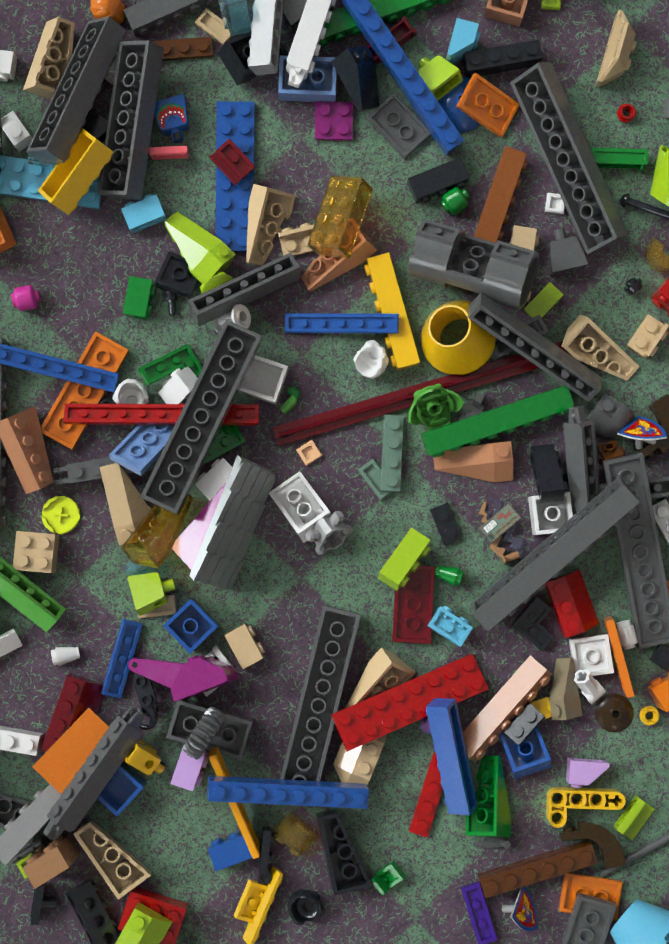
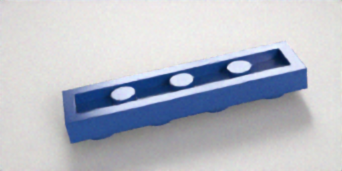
[101,618,143,699]

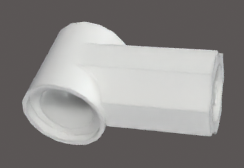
[574,669,606,705]

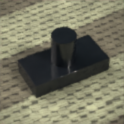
[30,884,57,925]

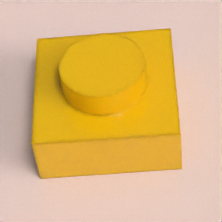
[529,696,552,719]

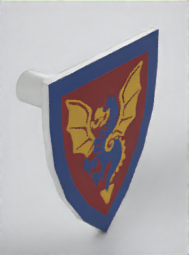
[617,416,667,449]

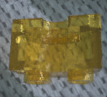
[645,238,669,273]
[274,812,318,857]

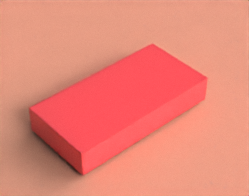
[149,146,189,160]

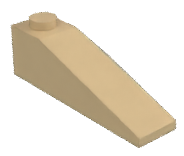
[562,315,640,381]

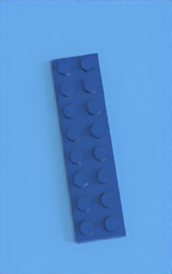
[216,101,255,252]

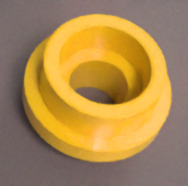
[639,706,659,726]

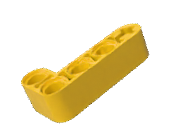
[546,787,626,828]

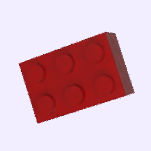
[118,887,189,944]

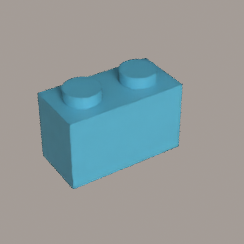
[121,194,167,233]

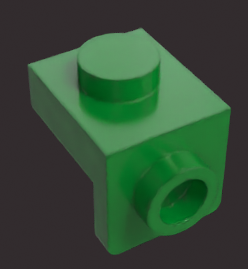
[371,860,406,895]

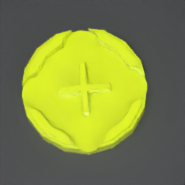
[42,496,80,534]

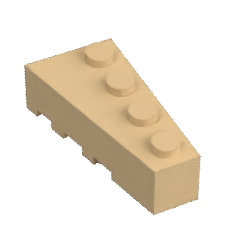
[23,17,75,100]

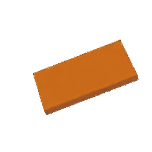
[604,616,634,698]
[32,708,109,794]

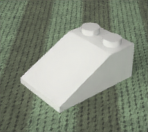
[269,471,332,543]

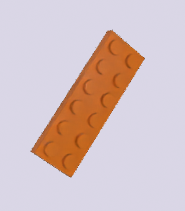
[41,331,129,450]

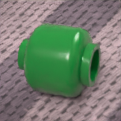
[441,187,470,216]

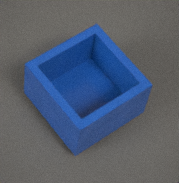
[97,762,147,816]

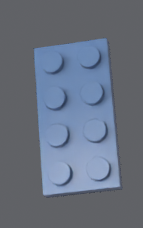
[109,425,175,476]

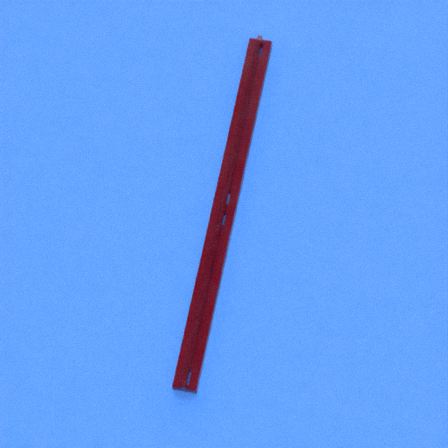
[273,341,568,446]

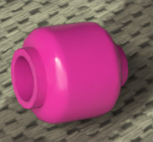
[11,285,41,312]

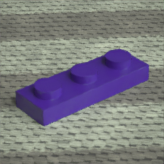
[460,881,497,944]

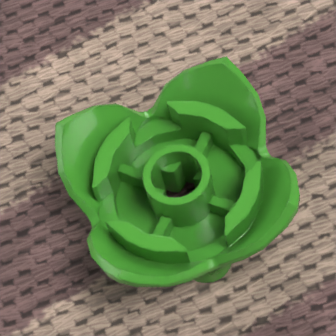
[408,384,465,430]

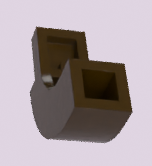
[635,394,669,460]
[559,821,626,868]

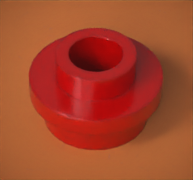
[617,104,636,123]

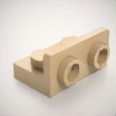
[278,223,321,257]
[626,314,669,358]

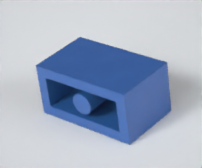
[208,831,252,871]

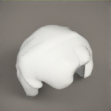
[353,340,389,379]
[113,379,149,404]

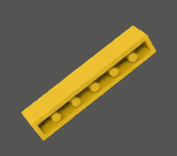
[364,252,420,371]

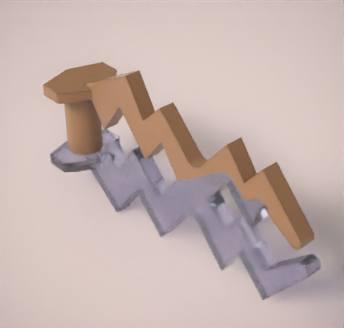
[479,498,523,565]

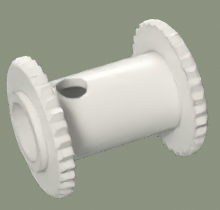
[212,304,251,333]

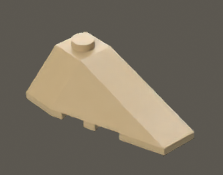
[246,184,296,266]
[100,463,158,545]
[346,648,416,708]

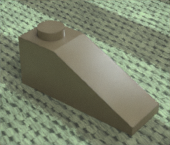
[549,658,583,720]

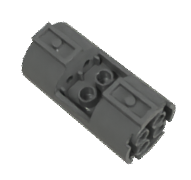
[408,219,539,310]

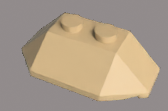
[595,10,637,88]
[333,735,387,786]

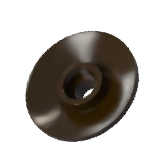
[595,694,633,732]

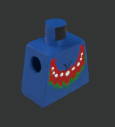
[154,94,189,143]

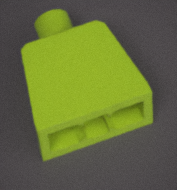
[418,55,463,101]
[127,572,176,616]

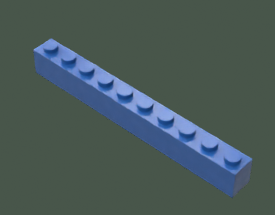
[340,0,464,155]

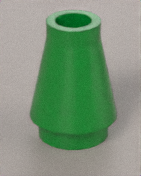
[434,565,464,586]

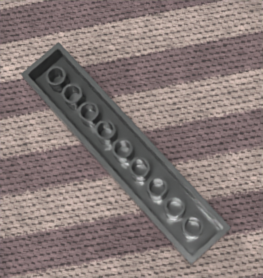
[510,62,628,255]
[140,319,263,516]
[472,477,640,631]
[280,605,361,807]

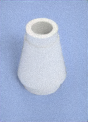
[51,647,80,666]

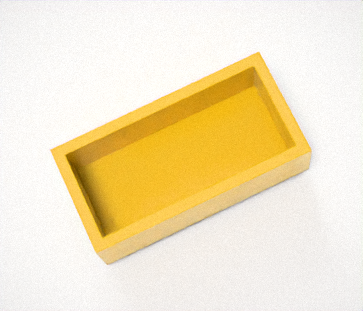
[38,128,114,215]

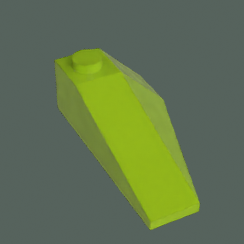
[164,211,235,284]
[115,902,173,944]

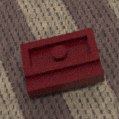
[209,138,255,186]

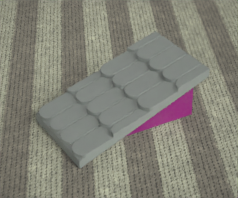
[171,455,276,590]

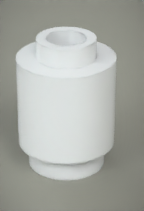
[615,620,638,649]

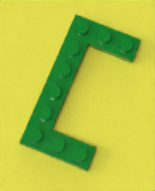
[138,344,246,465]

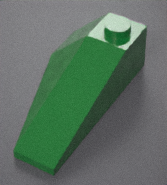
[465,756,511,838]

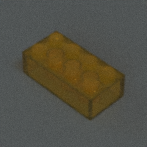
[307,176,373,258]

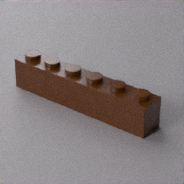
[477,840,598,898]

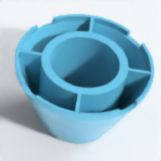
[610,899,669,944]

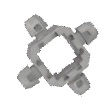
[305,511,353,555]

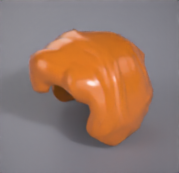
[90,0,125,24]

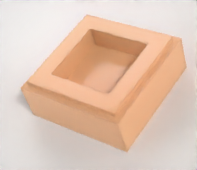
[296,440,322,466]

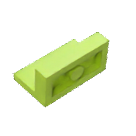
[613,795,655,840]

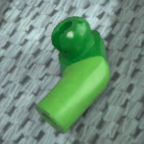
[279,386,301,414]

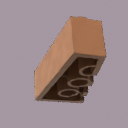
[0,406,54,494]

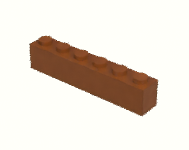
[473,146,528,243]

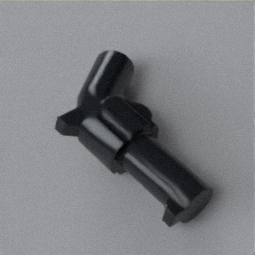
[157,286,179,316]

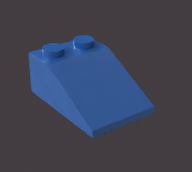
[499,716,551,779]

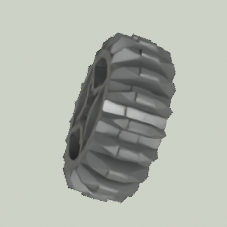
[183,707,225,760]

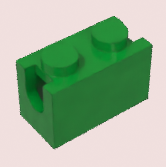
[123,276,157,320]

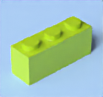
[378,527,431,591]

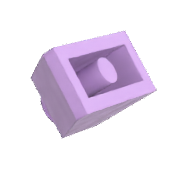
[566,757,610,788]

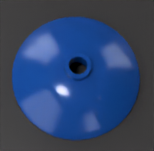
[438,76,480,132]

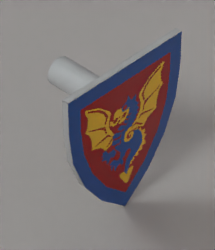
[502,886,538,931]

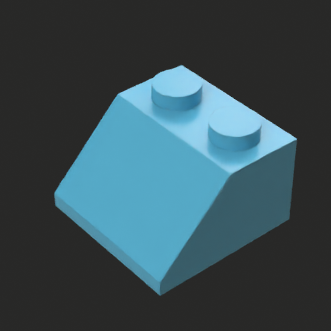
[446,18,481,65]

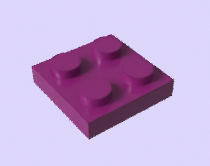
[315,101,353,141]

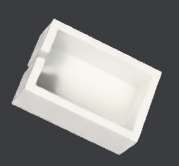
[238,355,289,405]

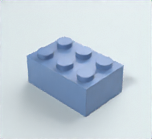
[278,55,337,102]

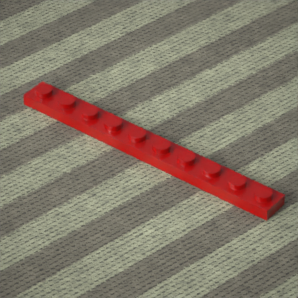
[64,404,259,425]

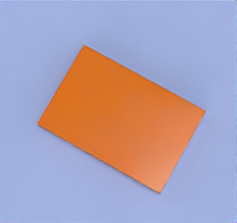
[456,73,520,138]
[559,872,623,921]

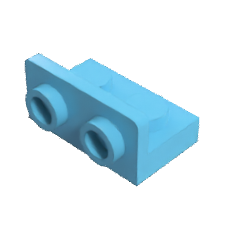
[427,606,473,647]

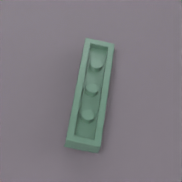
[380,414,404,492]

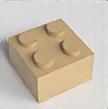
[13,531,59,573]

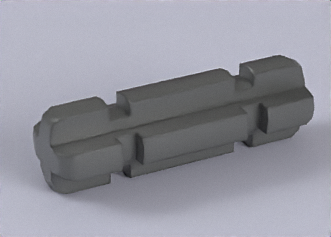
[11,836,45,864]

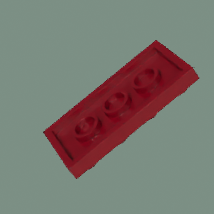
[392,566,435,644]

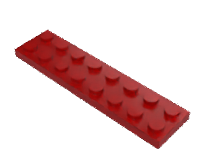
[331,654,489,752]

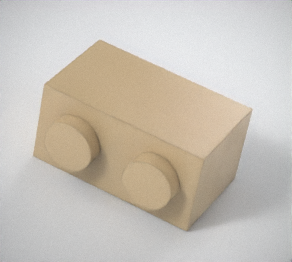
[224,623,265,669]

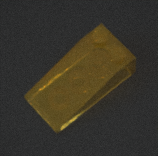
[121,495,193,568]

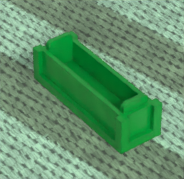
[590,147,648,172]

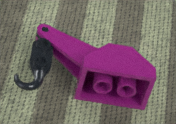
[128,655,239,730]

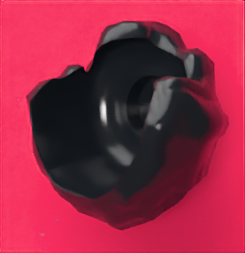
[287,889,325,925]

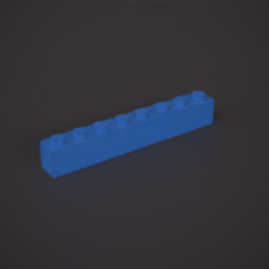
[207,776,369,809]

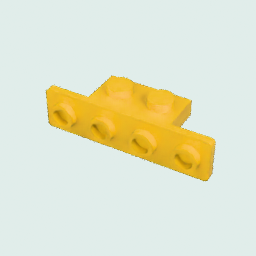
[233,866,283,944]

